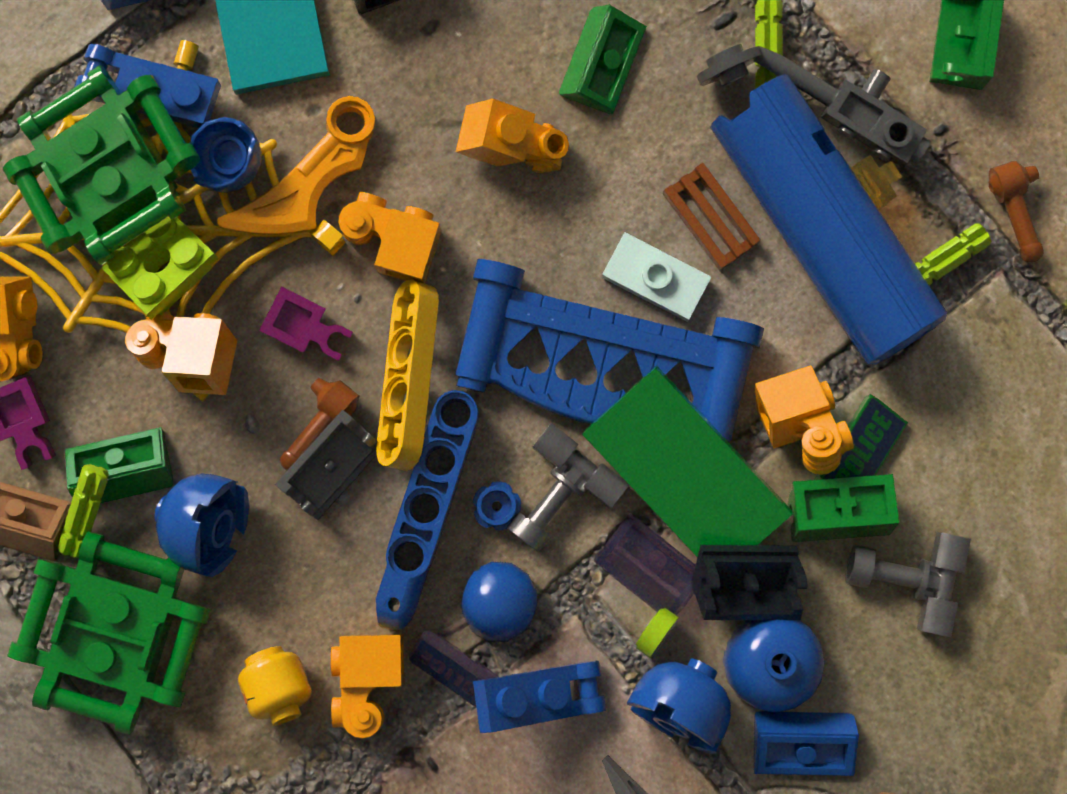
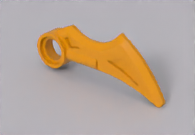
[217,96,375,235]

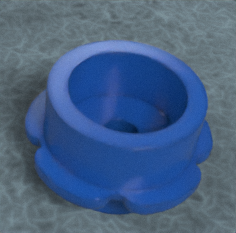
[473,481,521,530]

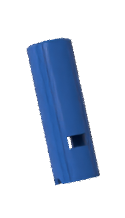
[710,74,947,366]

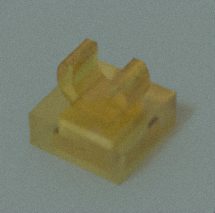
[851,155,902,211]

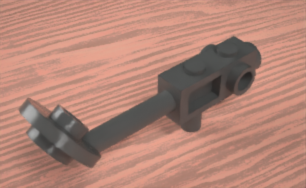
[696,44,931,167]

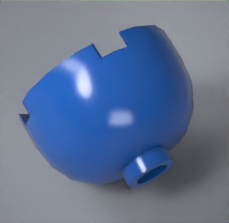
[154,473,249,577]
[723,620,825,713]
[627,658,731,754]

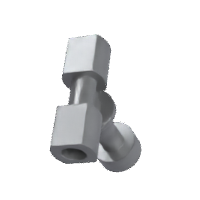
[507,423,629,552]
[846,532,971,637]

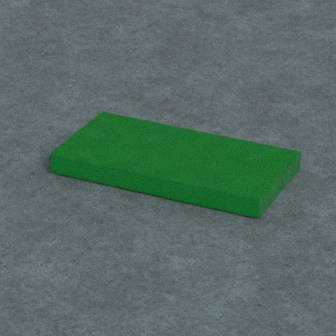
[582,365,793,557]

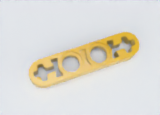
[376,279,439,471]

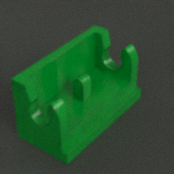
[929,0,1004,90]
[788,474,899,542]

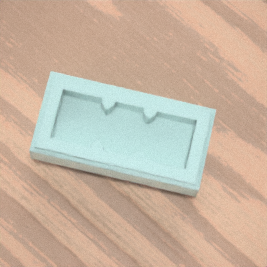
[601,232,711,322]

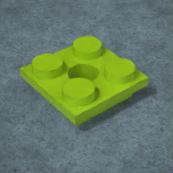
[102,217,219,320]

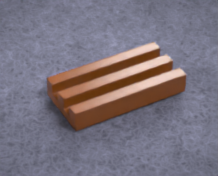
[663,163,761,271]

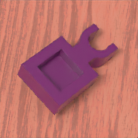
[259,286,353,361]
[0,375,56,470]

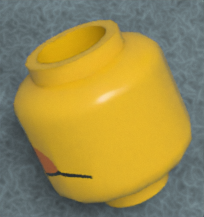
[238,646,312,726]

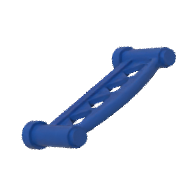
[455,259,764,442]

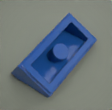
[754,711,859,776]

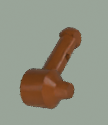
[989,161,1044,262]
[279,378,360,470]

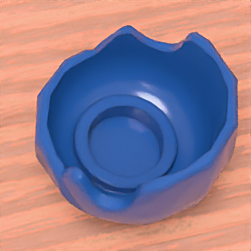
[190,117,262,193]
[461,562,537,642]

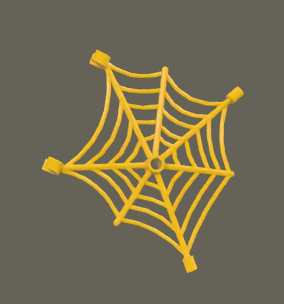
[0,40,346,402]

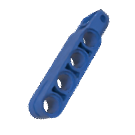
[376,390,479,631]

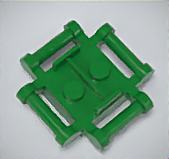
[3,65,200,265]
[7,531,211,735]

